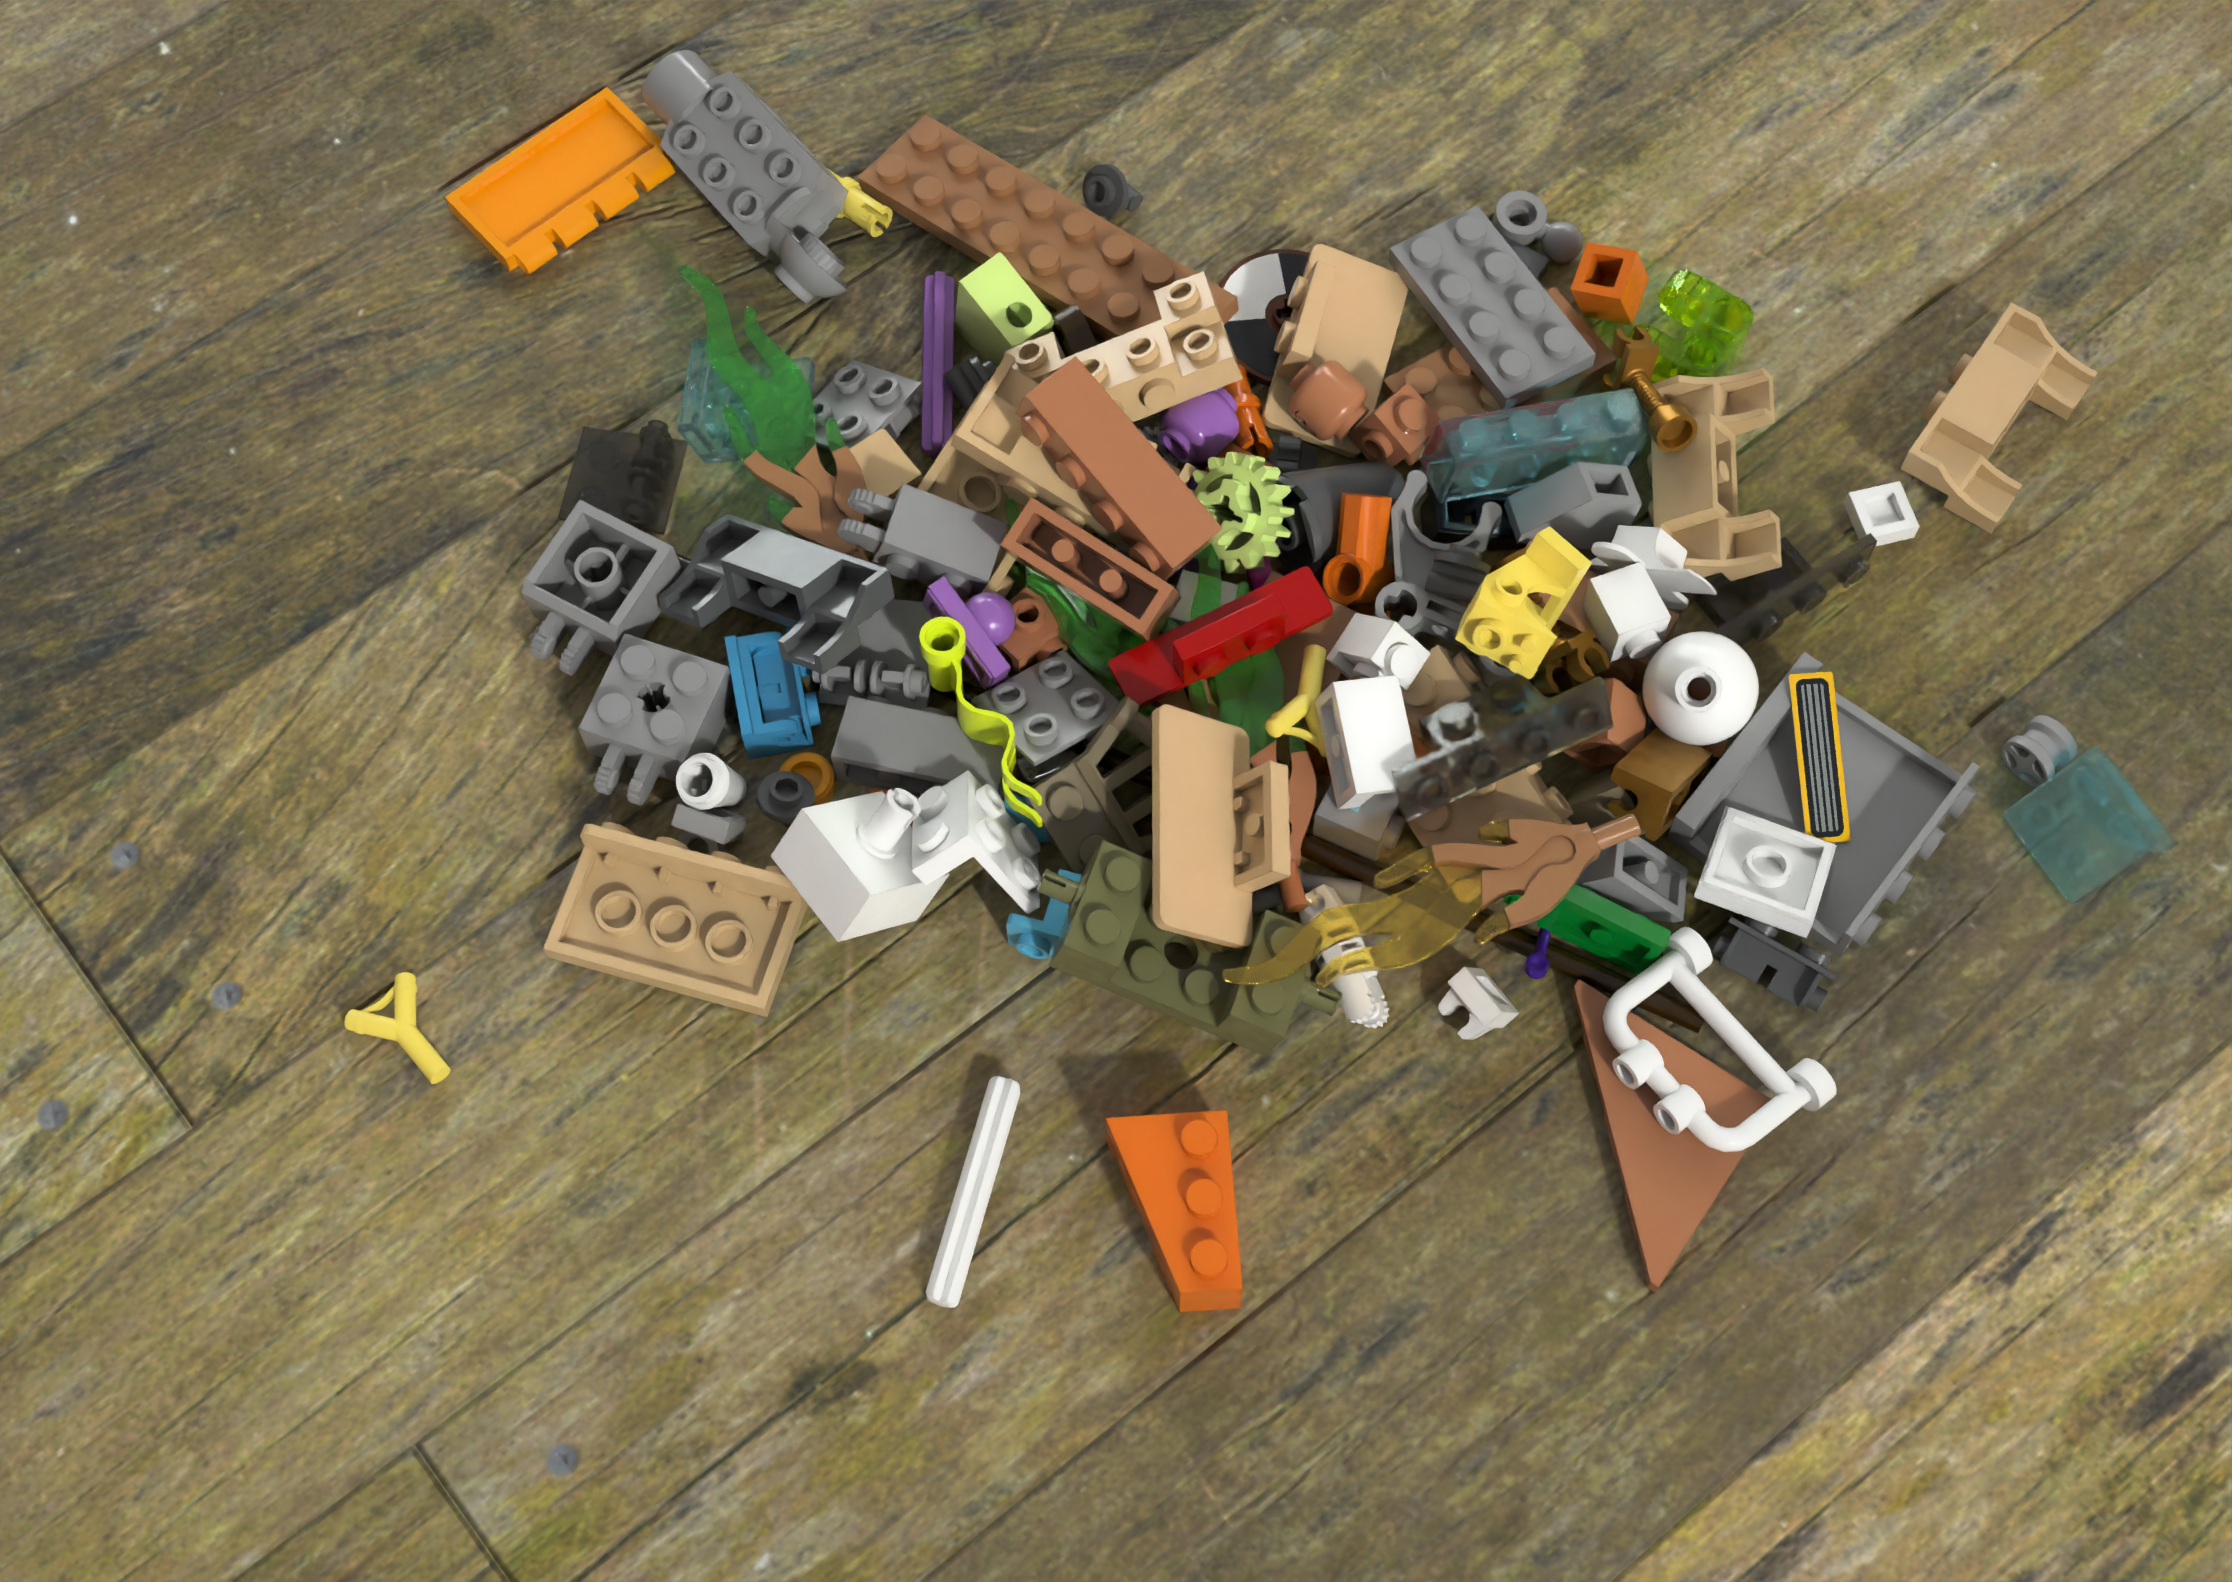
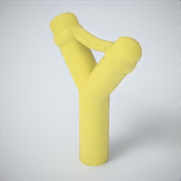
[1265,645,1327,757]
[344,972,451,1084]

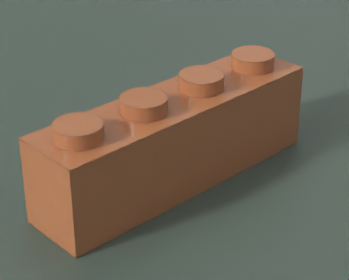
[1016,356,1223,581]

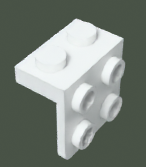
[911,770,1041,914]

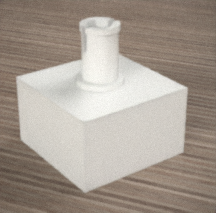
[771,788,950,942]

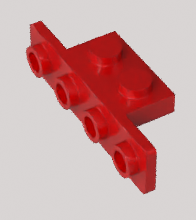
[1108,566,1333,709]

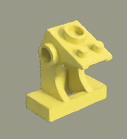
[1455,526,1592,679]

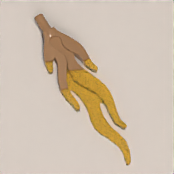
[1222,813,1641,989]

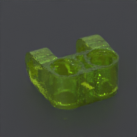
[1620,270,1753,384]

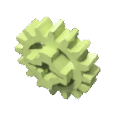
[1190,452,1294,574]

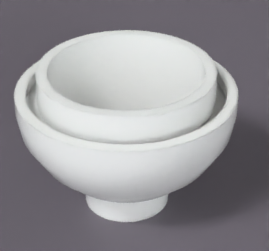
[1642,631,1759,746]

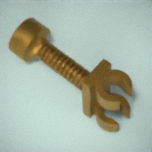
[1598,327,1697,453]
[1489,547,1609,699]

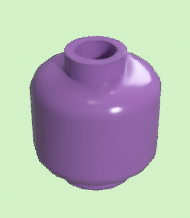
[1159,387,1239,464]

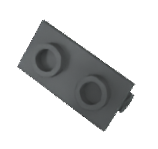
[1712,916,1838,1011]

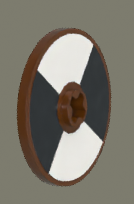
[1219,249,1310,387]

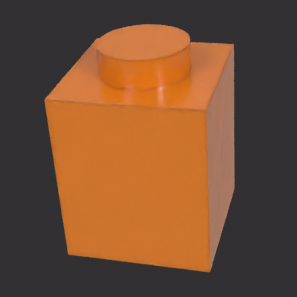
[1570,242,1649,326]

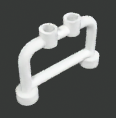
[1602,927,1837,1152]

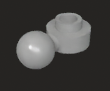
[1492,190,1583,263]

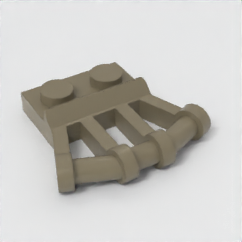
[1022,696,1152,875]

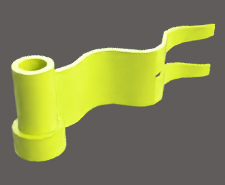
[919,617,1042,828]

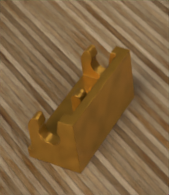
[1607,727,1714,842]

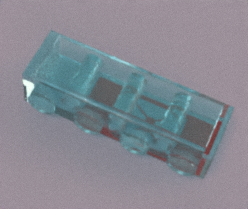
[1420,387,1650,503]

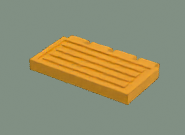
[445,87,675,275]

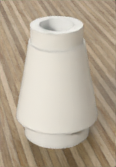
[676,753,747,810]

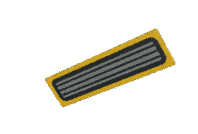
[1789,672,1851,843]

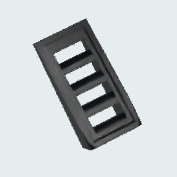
[1420,485,1527,551]

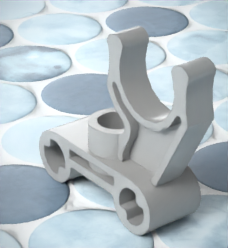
[1374,470,1524,690]

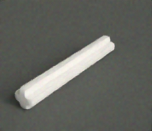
[926,1076,1021,1308]

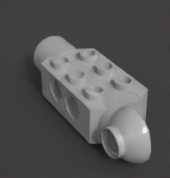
[643,50,849,304]

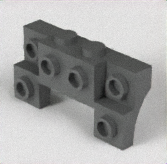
[658,514,895,674]

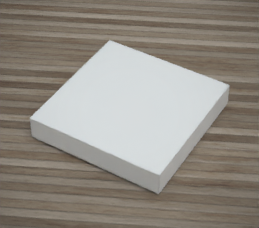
[1694,806,1837,938]

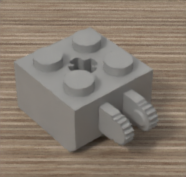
[521,500,683,676]
[578,633,735,806]

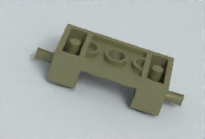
[1037,840,1342,1056]

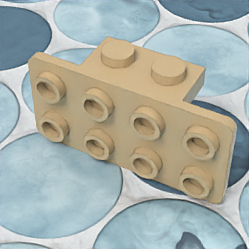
[1261,244,1409,458]
[1152,704,1291,949]

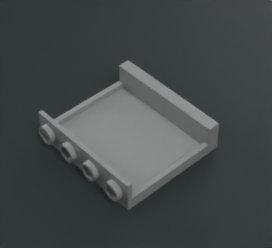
[1667,652,1980,957]

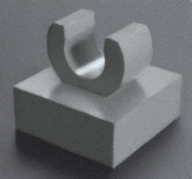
[671,802,748,855]

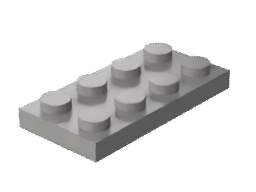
[1388,205,1596,411]

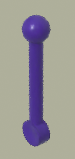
[1524,928,1550,979]

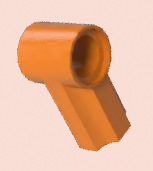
[1323,493,1395,605]

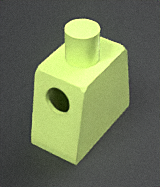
[954,252,1054,369]

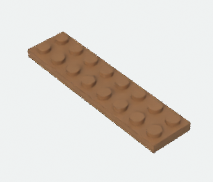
[857,114,1239,341]

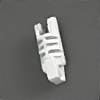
[1299,884,1389,1029]

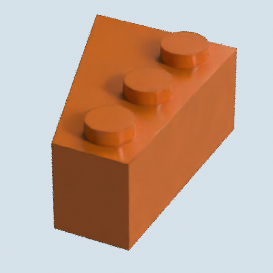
[1105,1110,1243,1313]

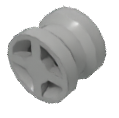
[2001,715,2078,787]

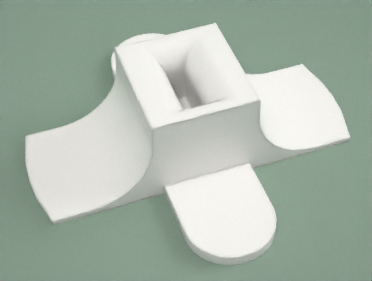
[1589,525,1717,610]

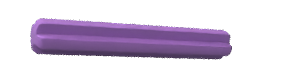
[920,271,955,459]

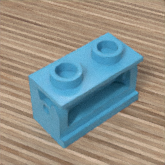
[724,626,822,760]

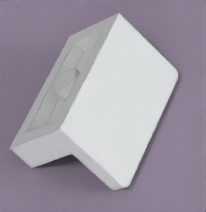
[1315,676,1421,810]

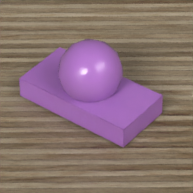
[923,576,1016,690]

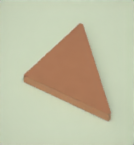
[1571,979,1771,1293]

